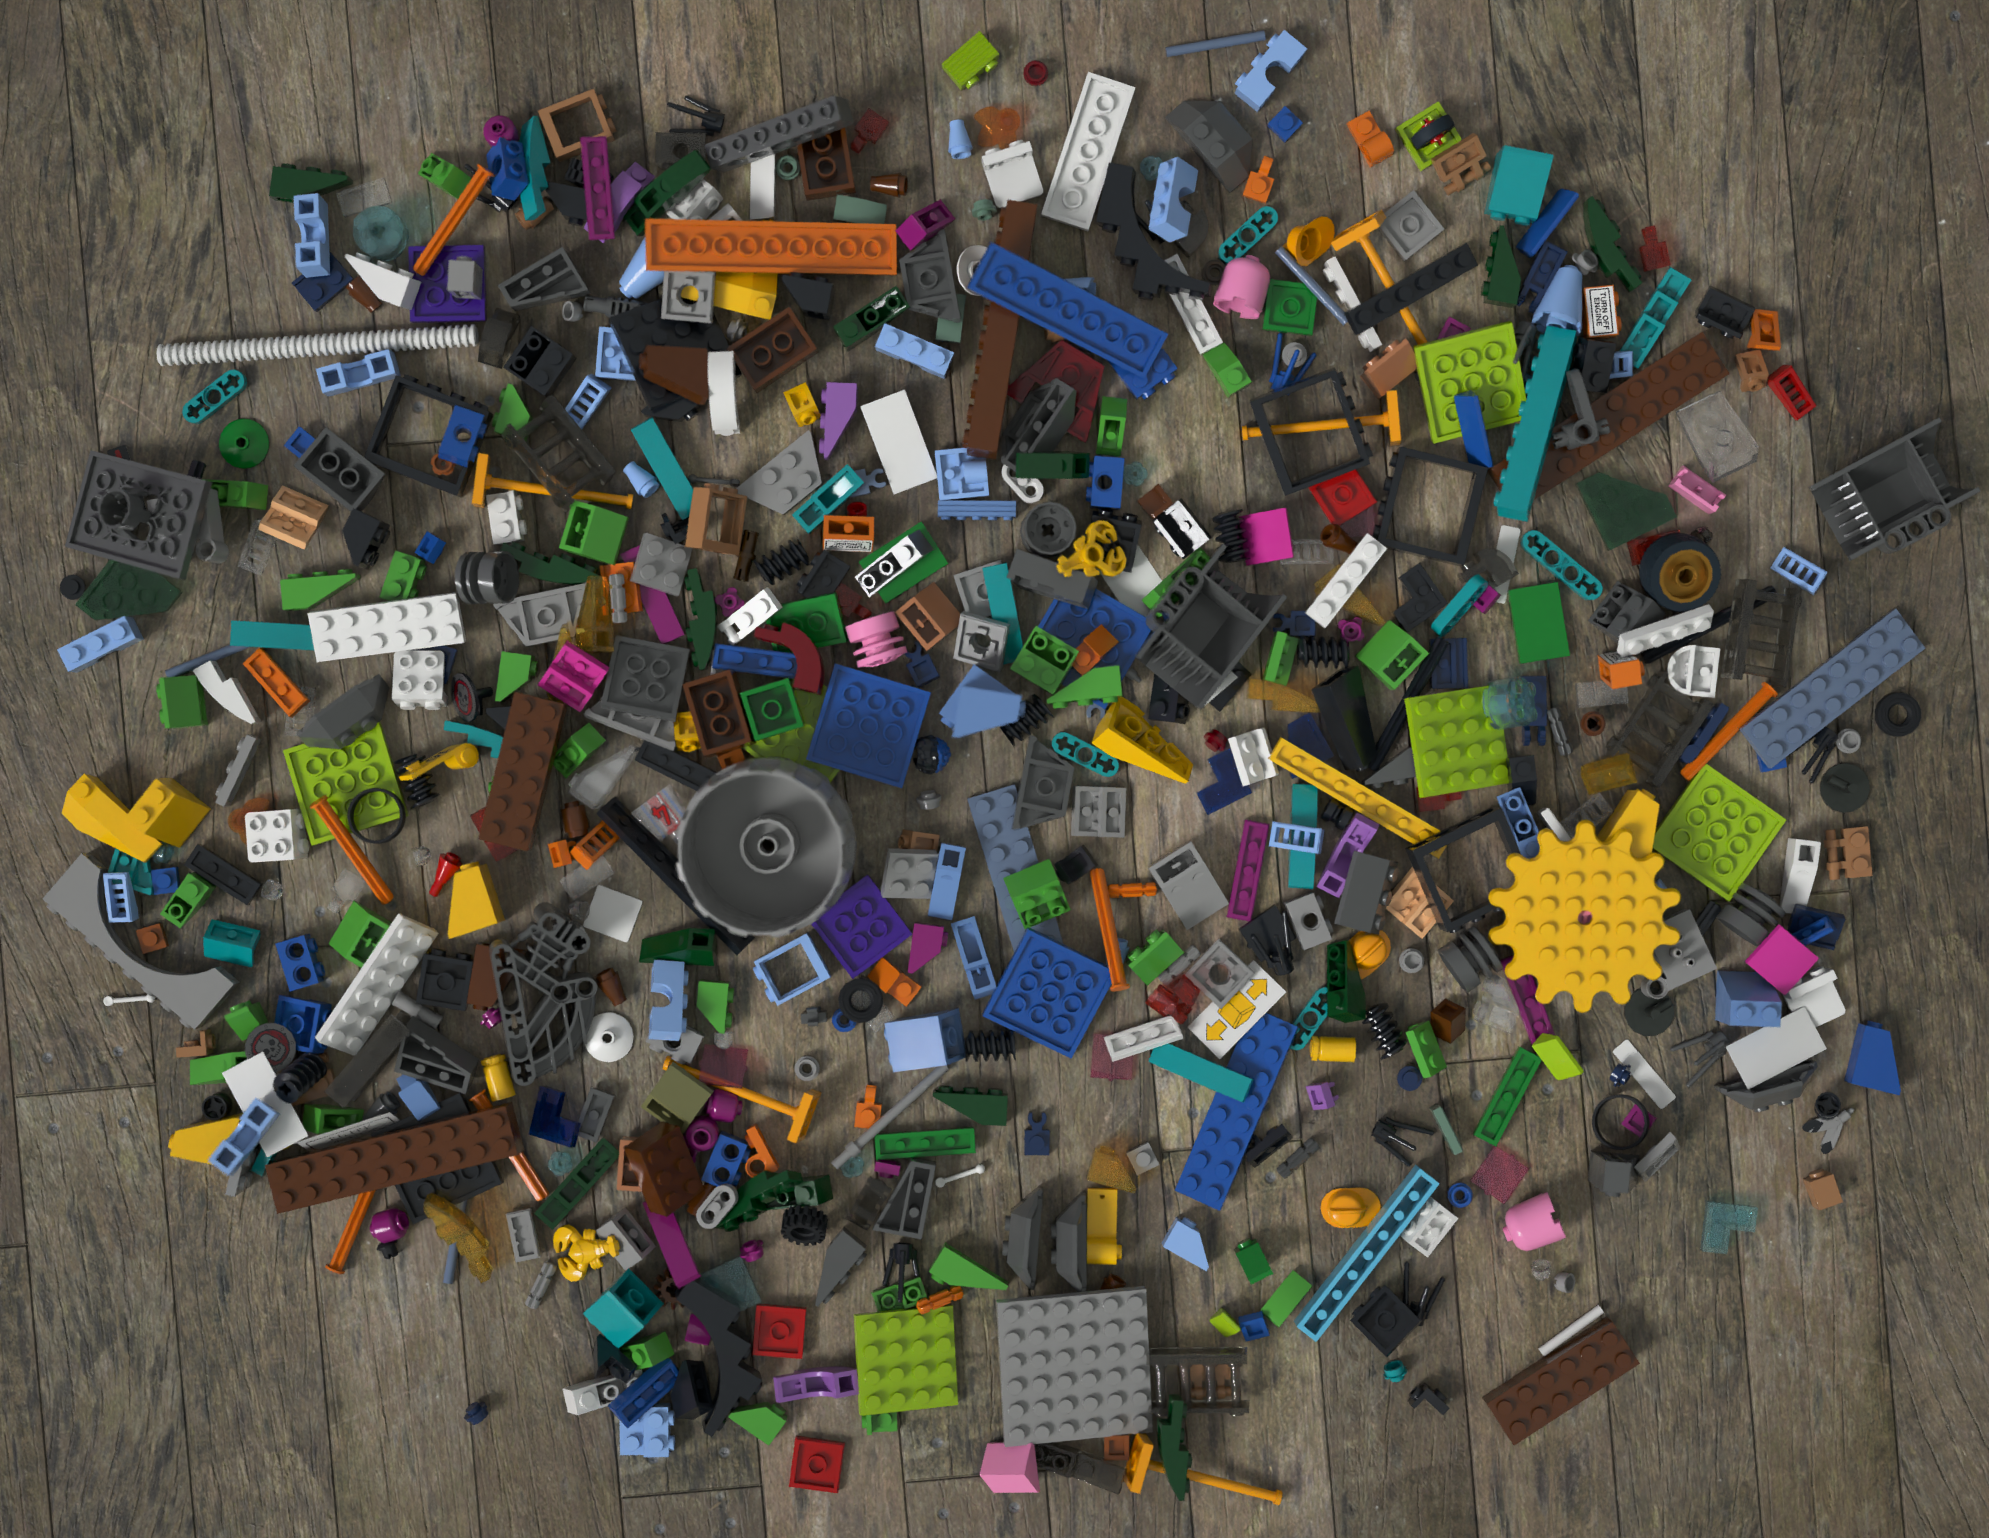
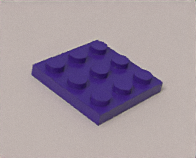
[408,245,487,323]
[811,874,913,979]

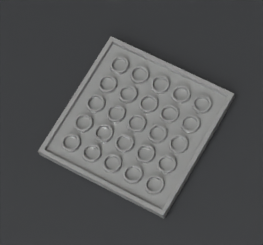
[996,1286,1153,1447]

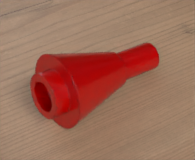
[429,852,463,897]

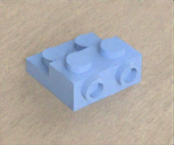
[620,1403,675,1457]

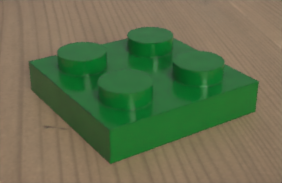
[1262,279,1317,336]

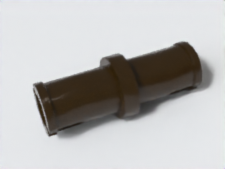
[733,530,759,582]

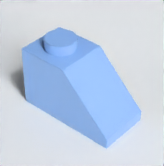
[1162,1217,1209,1271]

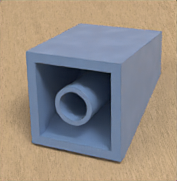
[939,664,1015,729]
[953,686,1026,738]
[1715,970,1781,1027]
[884,1008,966,1072]

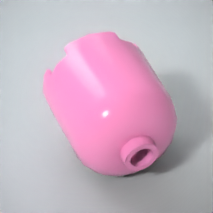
[1213,255,1270,319]
[1502,1192,1566,1251]

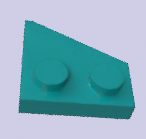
[108,848,154,895]

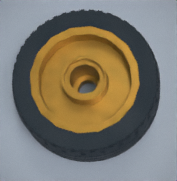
[1639,533,1721,612]

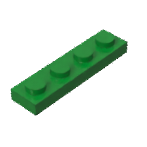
[1473,1046,1541,1147]
[875,1127,976,1160]

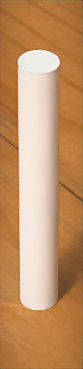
[1538,1305,1604,1357]

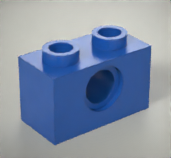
[486,137,528,201]
[438,405,487,468]
[1086,456,1124,510]

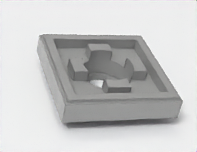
[661,271,716,323]
[953,611,1010,672]
[1184,938,1255,1009]

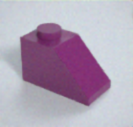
[896,199,955,251]
[908,922,948,974]

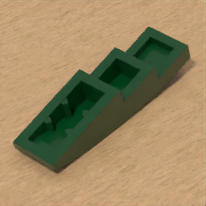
[534,1137,619,1230]

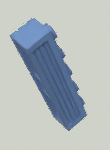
[938,500,1016,521]

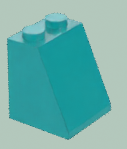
[1484,145,1554,226]
[583,1268,664,1349]

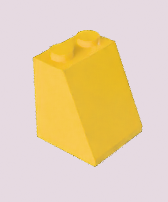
[125,778,211,848]
[1597,789,1659,858]
[448,861,505,939]
[168,1113,243,1165]

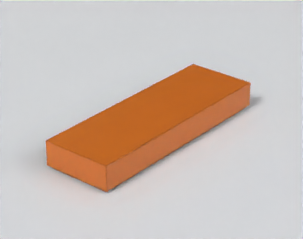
[242,648,310,718]

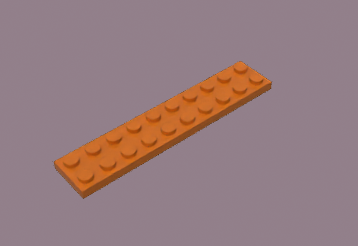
[645,219,897,276]

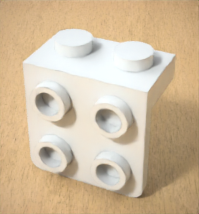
[982,140,1043,209]
[392,651,448,710]
[245,809,309,862]
[1783,966,1845,1027]

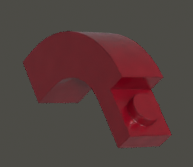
[754,623,825,695]

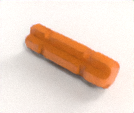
[1108,882,1157,898]
[916,1286,964,1314]

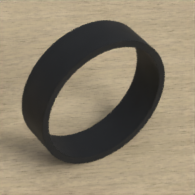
[347,788,406,844]
[1592,1094,1650,1150]

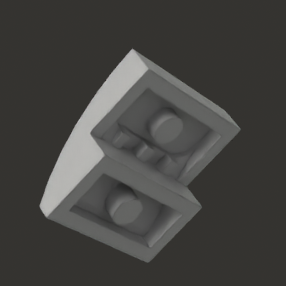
[1071,786,1126,838]

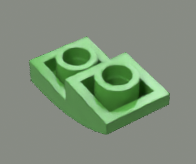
[1260,1270,1312,1327]
[871,1277,928,1312]

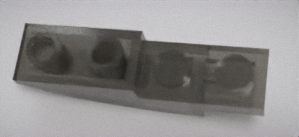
[1034,1442,1128,1495]

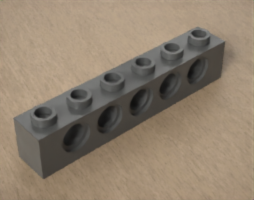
[705,95,854,172]

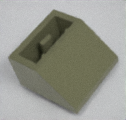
[641,1062,713,1135]

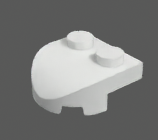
[1667,645,1720,698]

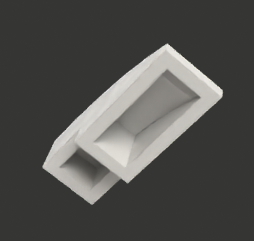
[193,661,261,724]

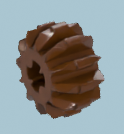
[653,1268,685,1310]

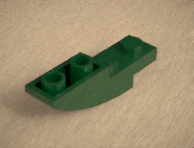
[624,150,712,236]
[1583,196,1642,292]
[500,541,601,585]
[684,568,718,671]
[714,1170,804,1232]
[1157,1394,1192,1501]

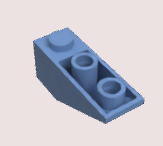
[1497,787,1540,858]
[928,843,966,920]

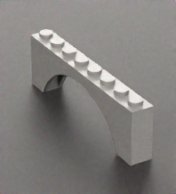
[43,853,240,1030]

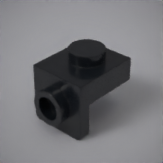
[660,513,689,544]
[1054,845,1098,885]
[1408,1383,1449,1415]

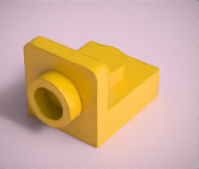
[783,382,821,427]
[673,711,701,752]

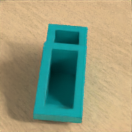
[792,464,864,535]

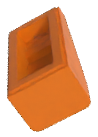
[570,820,620,870]

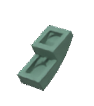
[833,194,887,224]
[935,294,966,344]

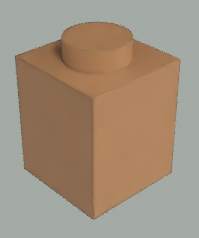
[1803,1169,1843,1211]

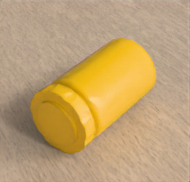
[1310,1036,1356,1062]
[481,1054,516,1102]

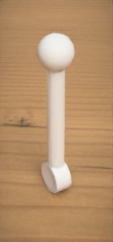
[103,994,156,1006]
[935,1164,985,1188]

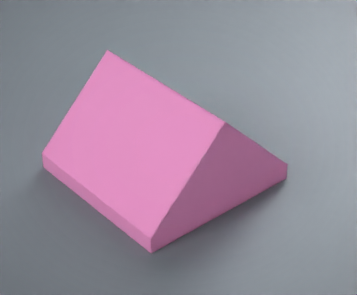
[979,1442,1040,1493]

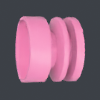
[845,611,907,668]

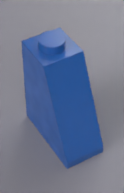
[1844,1021,1901,1096]

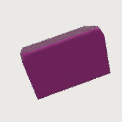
[685,1313,711,1346]

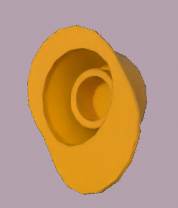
[1283,216,1335,266]
[1348,930,1391,979]
[1321,1188,1381,1228]

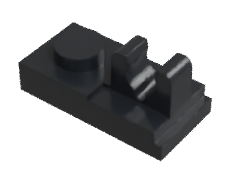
[1246,1124,1294,1168]

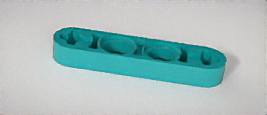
[1520,530,1603,601]

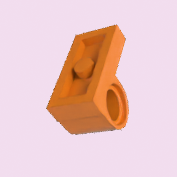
[1346,110,1394,168]
[745,1123,780,1178]

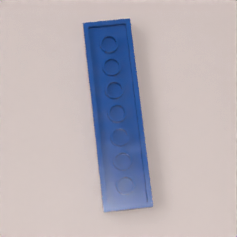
[967,242,1168,379]
[1175,1013,1299,1211]

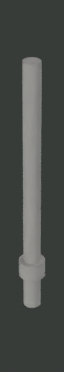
[831,1066,949,1170]

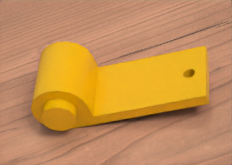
[399,743,479,781]
[1086,1188,1122,1265]

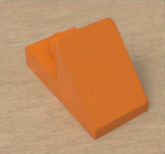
[1747,309,1781,351]
[1072,624,1119,676]
[867,957,922,1007]

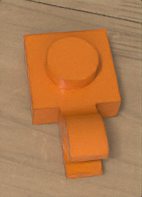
[1242,156,1274,204]
[854,1084,882,1129]

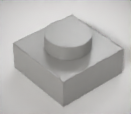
[1126,1141,1159,1176]

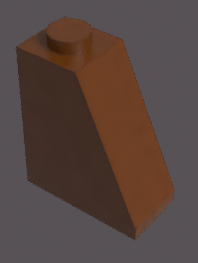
[639,345,708,405]
[467,942,529,1011]

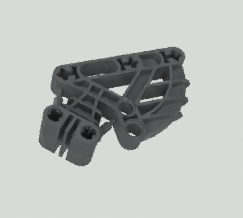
[489,902,597,1086]

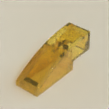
[1246,678,1321,713]

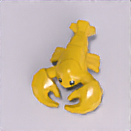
[1056,520,1127,577]
[553,1224,620,1282]

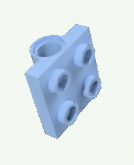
[595,327,636,381]
[935,448,989,500]

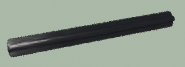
[1641,585,1778,664]
[1368,637,1449,771]

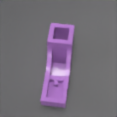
[584,162,655,244]
[1316,813,1379,898]
[773,1366,859,1403]

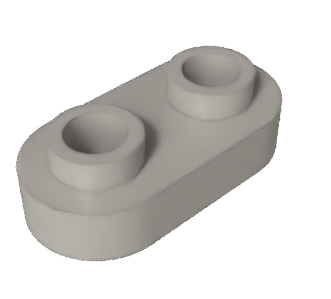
[696,1183,738,1229]

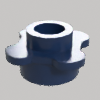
[1609,1063,1632,1087]

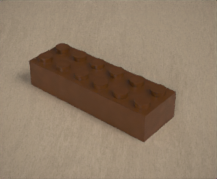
[478,692,568,851]
[1482,1316,1640,1445]

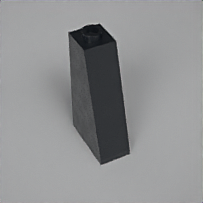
[1311,666,1378,771]

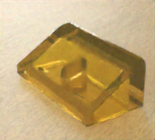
[1581,753,1637,795]

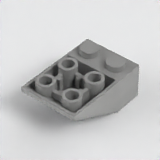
[1147,841,1229,930]

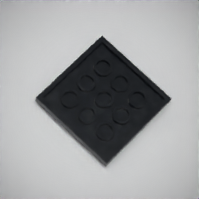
[608,297,742,411]
[371,1093,504,1224]

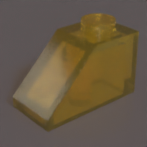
[1086,1146,1136,1194]

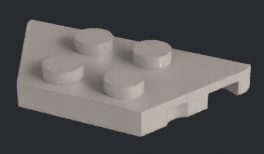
[736,430,822,515]
[493,583,589,647]
[584,697,676,751]

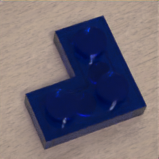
[1196,748,1252,815]
[529,1086,581,1147]

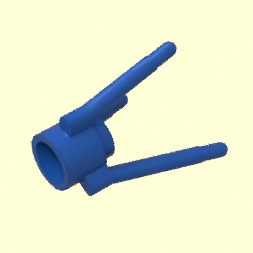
[1269,333,1316,396]

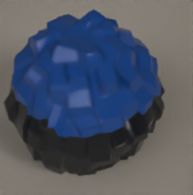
[913,735,951,774]

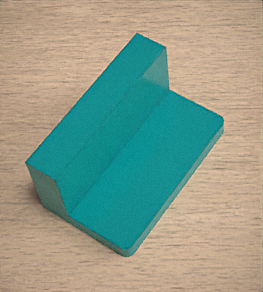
[203,919,260,967]

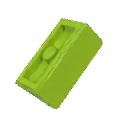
[1532,1033,1584,1080]

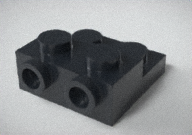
[1090,508,1142,573]
[416,948,474,1011]
[1350,1285,1422,1357]

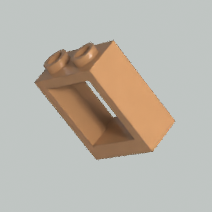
[538,89,617,162]
[685,483,747,555]

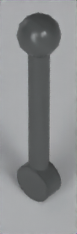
[688,474,740,487]

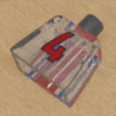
[631,784,685,845]

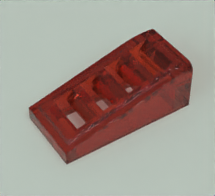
[1170,974,1200,1007]

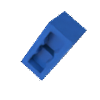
[276,934,325,991]
[701,1131,751,1187]

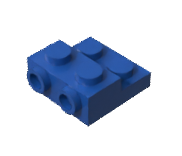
[1107,348,1178,400]
[274,995,333,1054]

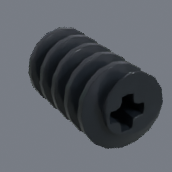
[1212,509,1251,563]
[753,536,810,585]
[1297,636,1350,669]
[1000,694,1054,747]
[393,754,440,809]
[1362,1003,1407,1060]
[965,1029,1016,1062]
[273,1053,327,1103]

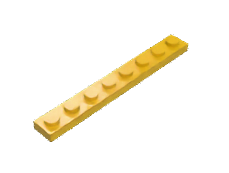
[1268,737,1447,859]

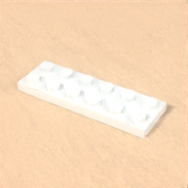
[1041,72,1136,231]
[308,592,466,662]
[315,913,439,1056]

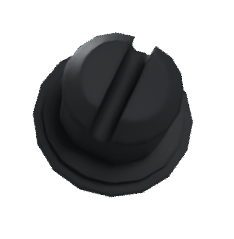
[377,1240,398,1259]

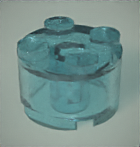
[353,206,409,261]
[1482,676,1537,730]

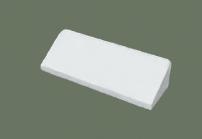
[750,153,776,221]

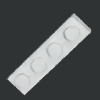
[1164,254,1223,355]
[1323,256,1382,352]
[1305,533,1387,628]
[1617,604,1714,658]

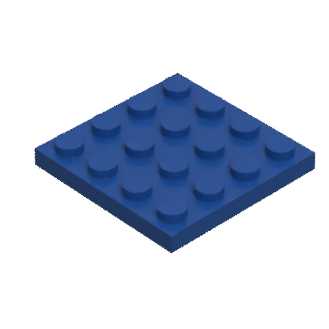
[1038,589,1152,710]
[806,663,931,788]
[982,927,1112,1059]

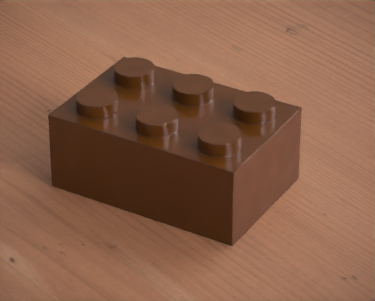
[797,127,856,201]
[727,307,819,394]
[682,669,757,758]
[624,1122,705,1216]

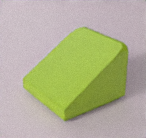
[1209,1308,1240,1337]

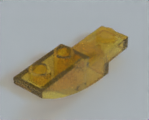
[423,1193,493,1283]

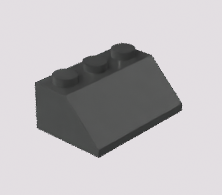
[293,427,385,512]
[1334,851,1399,935]

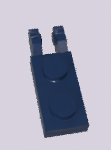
[1517,241,1568,314]
[1520,676,1547,746]
[1676,703,1729,763]

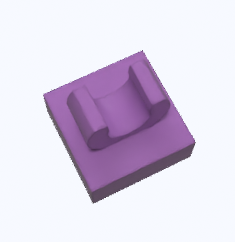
[1306,1082,1339,1110]

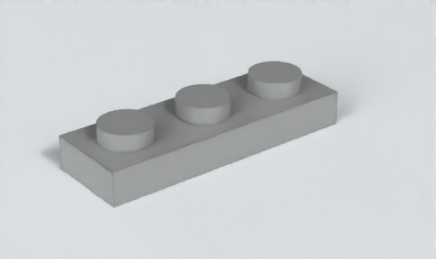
[215,734,262,807]

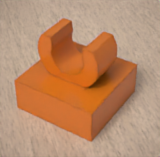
[548,839,576,868]

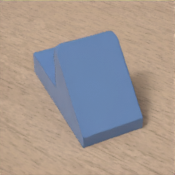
[396,1075,441,1122]

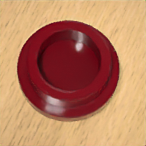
[1023,60,1048,86]
[1204,729,1228,752]

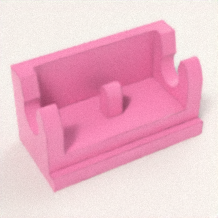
[1668,466,1726,514]

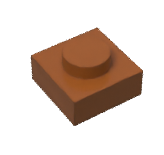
[717,748,745,770]
[136,923,169,954]
[1104,1435,1129,1460]

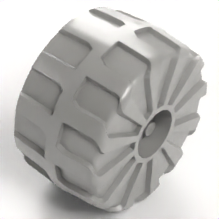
[676,757,857,938]

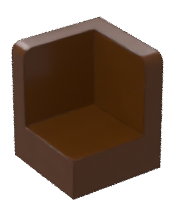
[1137,484,1174,521]
[1430,998,1466,1044]

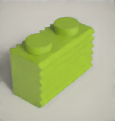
[942,31,999,91]

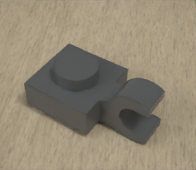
[801,1006,828,1027]

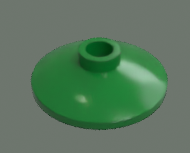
[219,419,270,469]

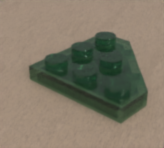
[1575,472,1677,551]
[75,560,183,620]

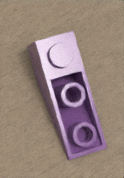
[819,382,858,460]

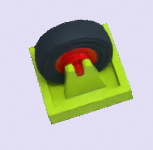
[1395,101,1462,172]

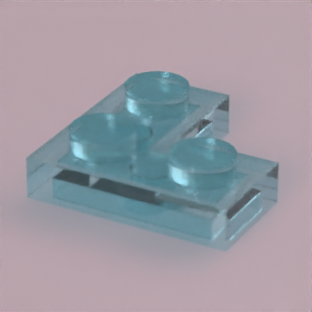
[1700,1201,1758,1254]

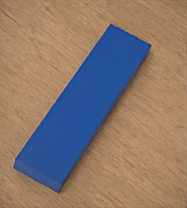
[712,643,797,679]

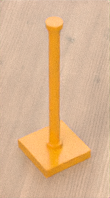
[1331,209,1428,345]
[1242,390,1401,446]
[472,453,633,509]
[662,1056,822,1143]
[1122,1433,1283,1505]

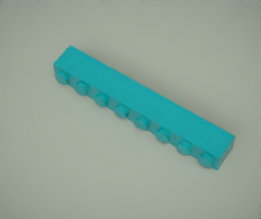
[1494,326,1577,522]

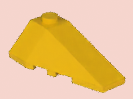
[681,272,778,320]
[1092,697,1194,784]
[62,773,163,863]

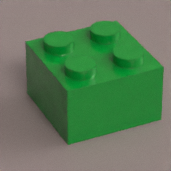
[740,678,805,741]

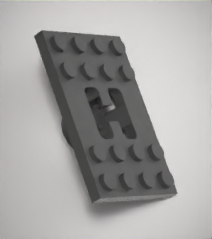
[65,450,212,580]

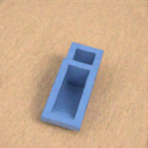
[951,916,997,1000]

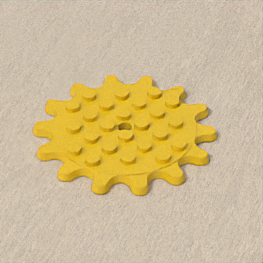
[1488,820,1681,1013]

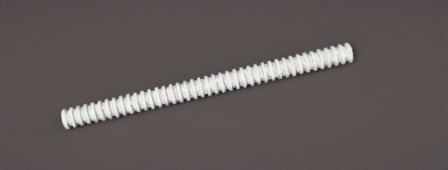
[157,324,479,366]

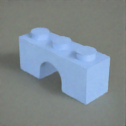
[1234,30,1307,112]
[1149,156,1198,242]
[294,193,330,278]
[875,323,954,379]
[316,349,401,397]
[57,616,144,673]
[649,960,688,1041]
[208,1098,280,1176]

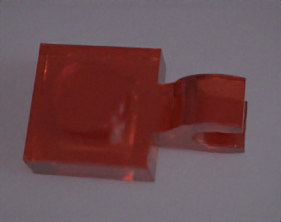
[850,108,889,154]
[1639,225,1671,272]
[835,582,873,620]
[1416,787,1462,812]
[1145,984,1192,1024]

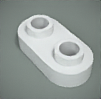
[1002,465,1043,504]

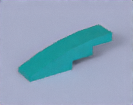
[519,116,551,221]
[1619,266,1692,368]
[631,417,693,520]
[982,563,1023,665]
[230,620,315,651]
[444,720,504,758]
[1288,784,1318,889]
[1148,1043,1254,1103]

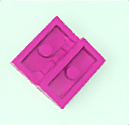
[1239,508,1294,566]
[538,641,610,712]
[1745,924,1819,995]

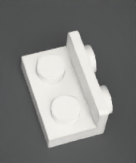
[665,179,723,220]
[486,490,527,545]
[1228,728,1279,786]
[1400,1196,1458,1258]

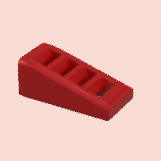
[1767,365,1817,421]

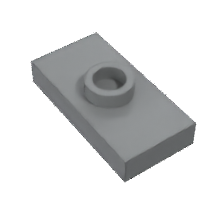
[506,1208,541,1262]

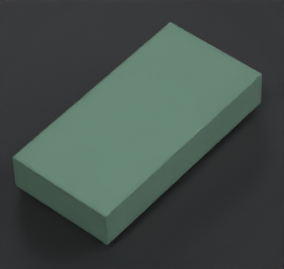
[1429,1104,1463,1155]

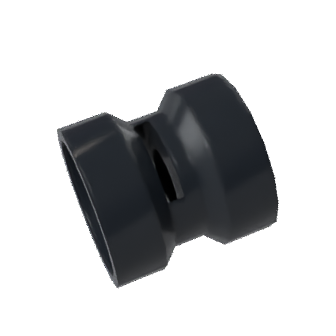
[1320,797,1354,830]
[1814,1092,1841,1121]
[202,1093,233,1120]

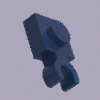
[1273,611,1316,637]
[905,640,940,688]
[1024,1112,1050,1155]

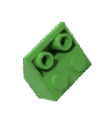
[559,500,629,566]
[1355,620,1429,690]
[1010,626,1079,695]
[156,675,208,729]
[1003,859,1071,929]
[329,900,392,968]
[1126,929,1184,986]

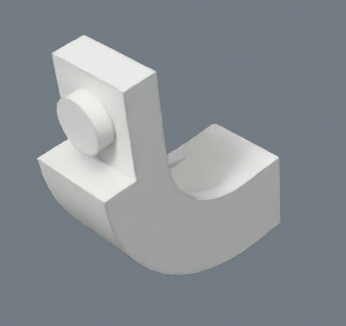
[708,351,740,436]

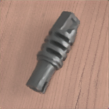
[584,295,648,318]

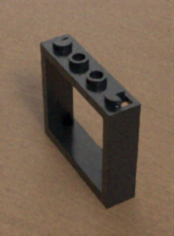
[1250,367,1373,496]
[364,374,494,498]
[1372,446,1488,567]
[1405,806,1520,933]

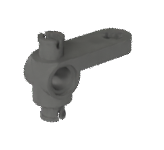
[1551,369,1610,450]

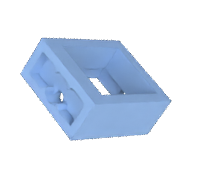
[753,932,832,1006]

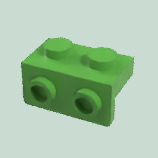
[1405,1021,1447,1079]

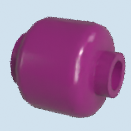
[483,115,519,148]
[704,1089,743,1123]
[686,1115,719,1151]
[370,1207,409,1243]

